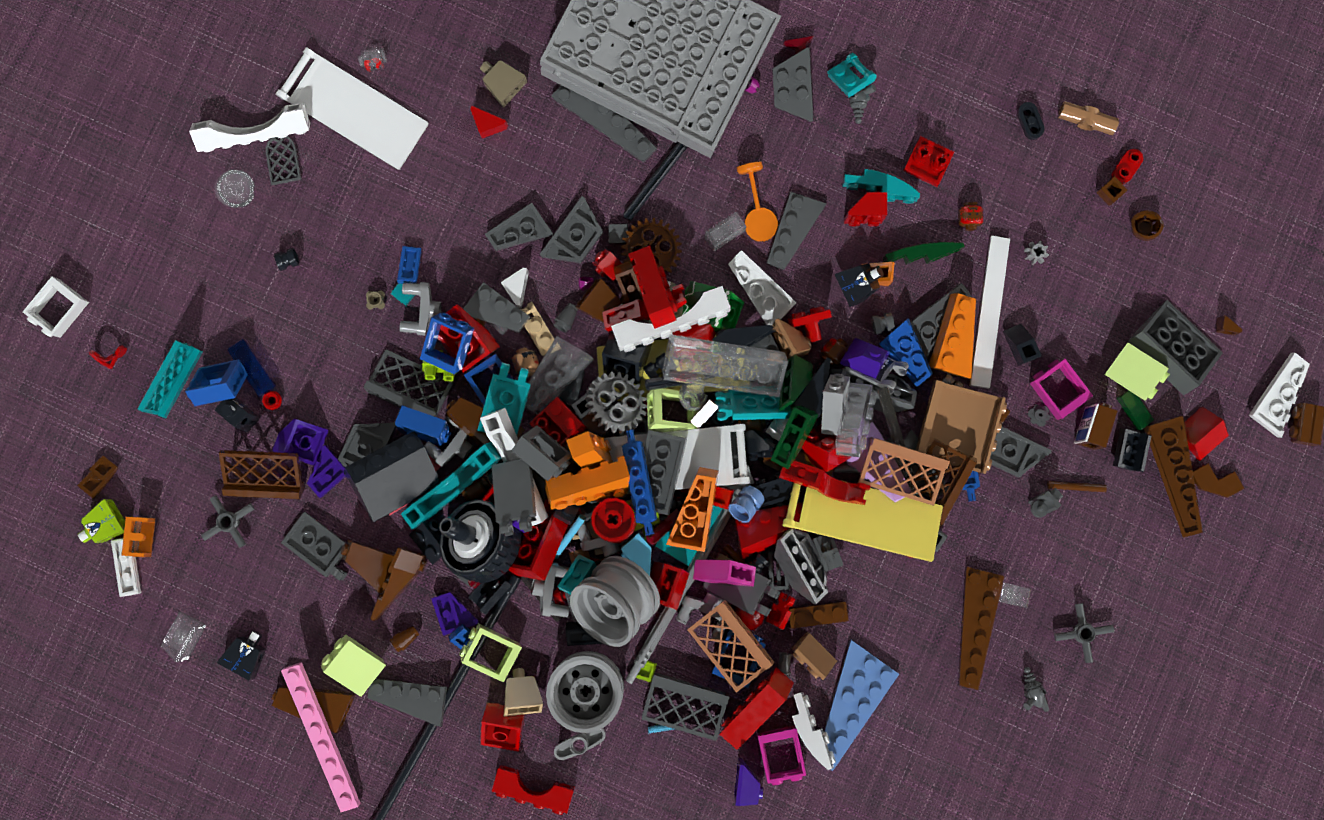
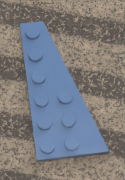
[824,639,899,771]

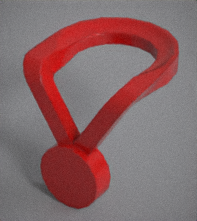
[88,345,127,369]

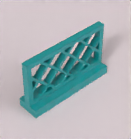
[138,340,203,418]

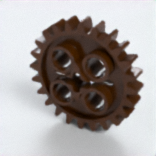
[621,218,682,273]

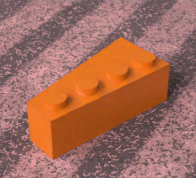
[929,293,976,379]
[546,456,630,510]
[666,467,719,552]

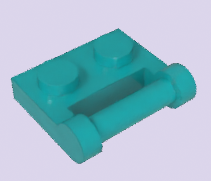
[827,53,876,97]

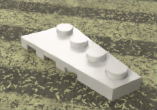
[728,250,796,326]

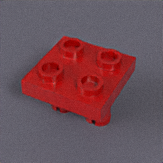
[903,136,954,187]
[787,307,832,342]

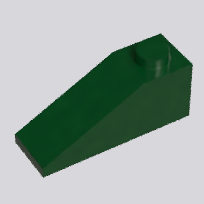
[779,354,813,411]
[771,405,818,469]

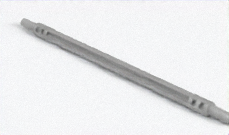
[625,487,743,684]

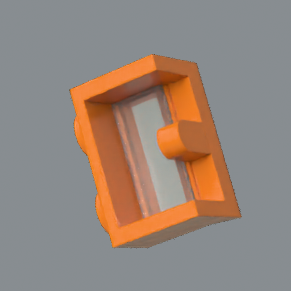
[121,517,155,557]

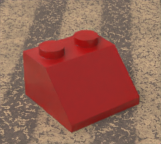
[481,702,525,752]

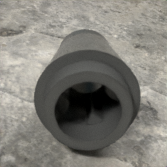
[554,303,578,333]

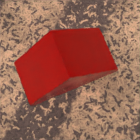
[470,106,508,139]

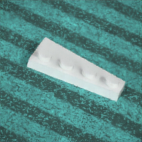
[1249,353,1310,438]

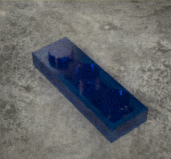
[227,339,276,397]

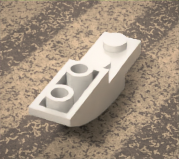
[792,692,836,770]

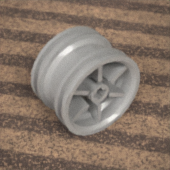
[570,556,660,647]
[546,651,624,733]

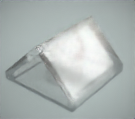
[161,611,206,662]

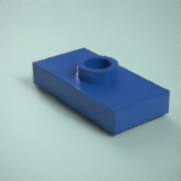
[397,246,422,284]

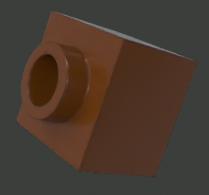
[1096,177,1128,206]

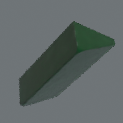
[1116,390,1154,430]

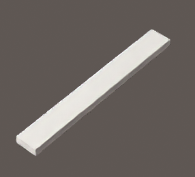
[969,236,1010,389]

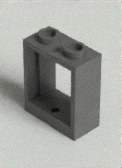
[511,425,572,481]

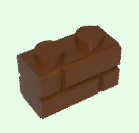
[1289,403,1324,446]

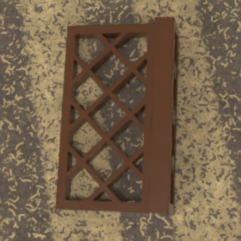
[909,439,977,530]
[219,450,305,499]

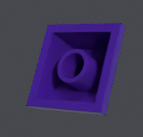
[840,338,890,379]
[272,419,329,466]
[734,758,763,806]

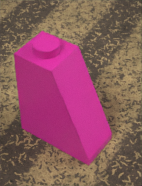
[693,560,756,587]

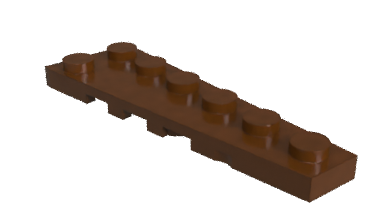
[1144,415,1203,538]
[958,567,1004,690]

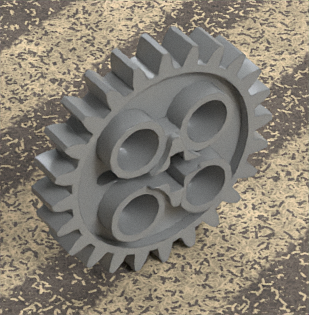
[585,372,647,434]

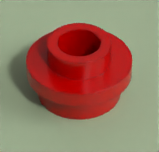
[262,391,282,410]
[552,587,567,605]

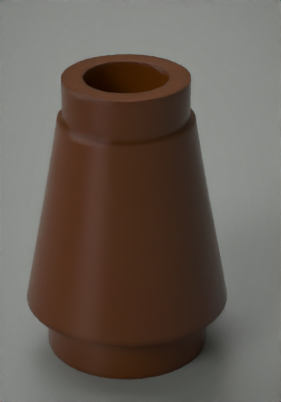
[389,626,420,653]

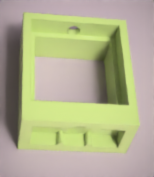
[647,388,699,432]
[459,623,522,682]

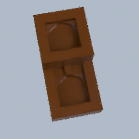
[77,456,118,499]

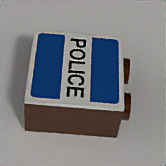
[1074,403,1118,450]

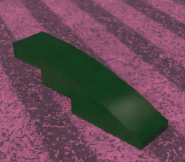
[883,242,965,265]

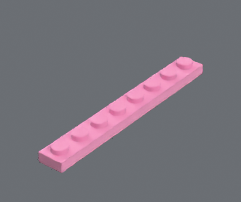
[281,662,361,812]

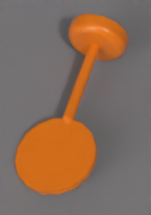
[736,162,778,241]

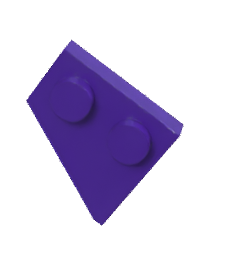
[307,445,346,498]
[431,592,479,636]

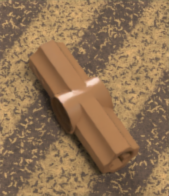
[1058,101,1119,135]

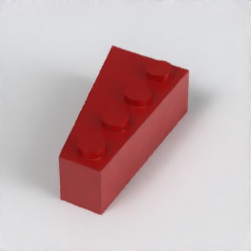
[628,246,678,329]
[509,498,568,581]
[735,502,808,559]
[719,667,794,750]

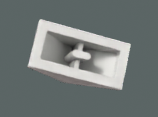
[501,268,529,308]

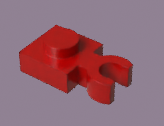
[765,592,795,630]

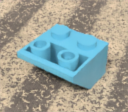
[621,533,652,576]

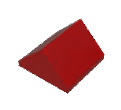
[1184,407,1229,461]

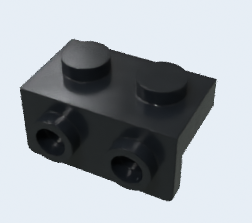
[1113,428,1151,472]
[753,473,793,508]
[409,517,442,565]

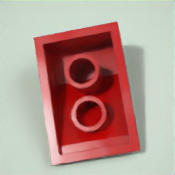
[438,304,500,373]

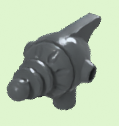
[849,84,876,124]
[1023,667,1049,712]

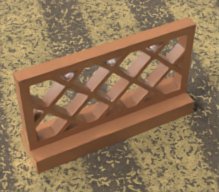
[858,437,950,506]
[687,600,774,693]

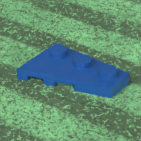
[879,318,933,386]

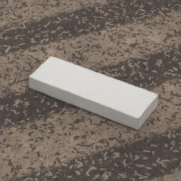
[111,538,141,597]

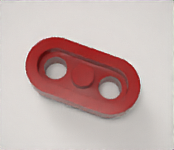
[1112,149,1143,184]

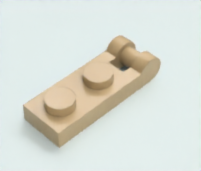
[520,301,559,357]

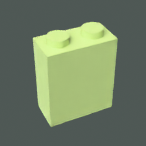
[1105,343,1170,401]
[321,634,386,697]

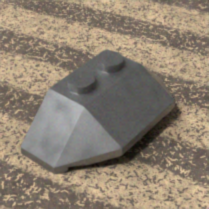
[774,528,828,604]

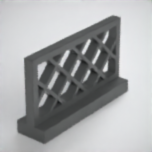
[364,349,455,418]
[641,672,729,741]

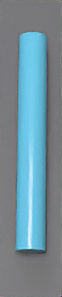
[555,514,586,559]

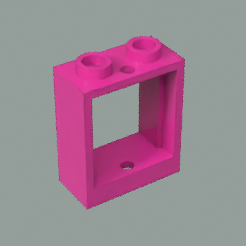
[1029,359,1093,420]
[757,725,806,785]

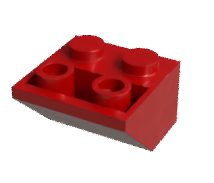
[844,192,887,227]
[529,397,587,447]
[802,424,853,472]
[650,561,690,610]

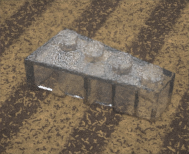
[525,336,594,415]

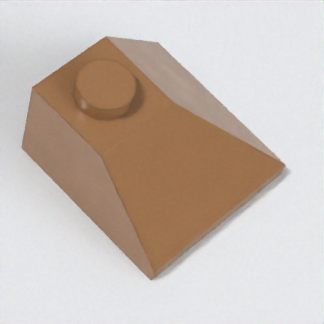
[772,318,811,361]

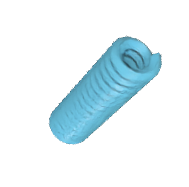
[648,722,676,734]

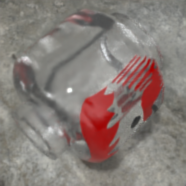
[358,44,387,72]

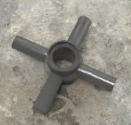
[201,495,255,548]
[1054,603,1114,663]

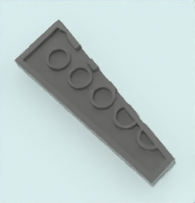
[551,86,657,163]

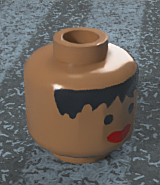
[512,348,539,377]

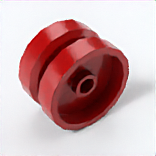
[591,498,636,543]

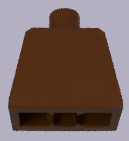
[575,279,621,323]

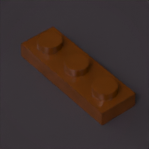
[788,601,849,629]

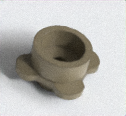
[366,291,385,310]

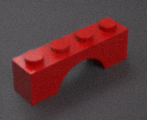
[492,765,575,815]

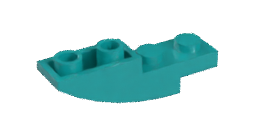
[842,169,920,204]

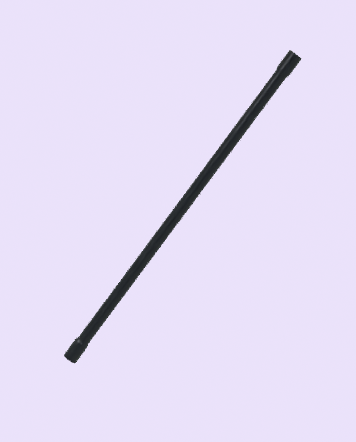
[373,574,522,820]

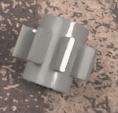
[1024,241,1049,265]

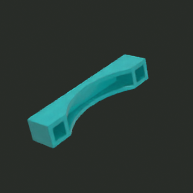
[401,442,502,529]

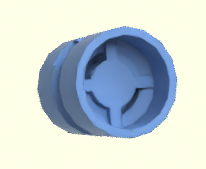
[729,485,764,523]

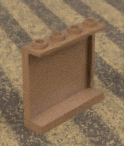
[916,380,1007,474]

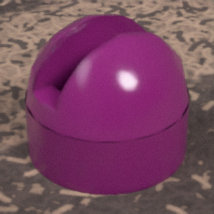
[745,77,760,94]
[578,277,594,291]

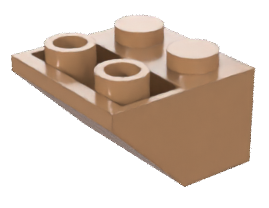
[791,632,837,680]

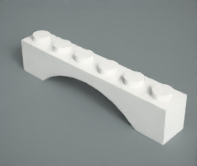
[189,102,310,152]
[611,286,730,352]
[480,408,549,526]

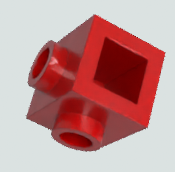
[593,249,622,281]

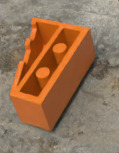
[566,431,613,469]

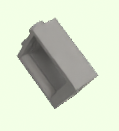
[821,374,850,436]

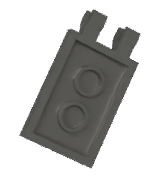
[492,459,536,536]
[281,512,348,580]
[702,553,780,617]

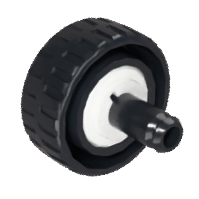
[439,499,521,583]

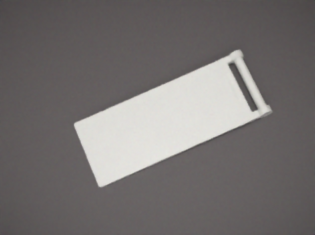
[275,47,429,170]
[605,424,750,494]

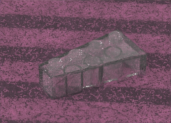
[835,383,876,457]

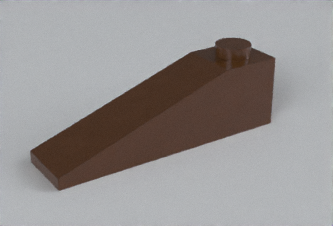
[370,547,427,621]

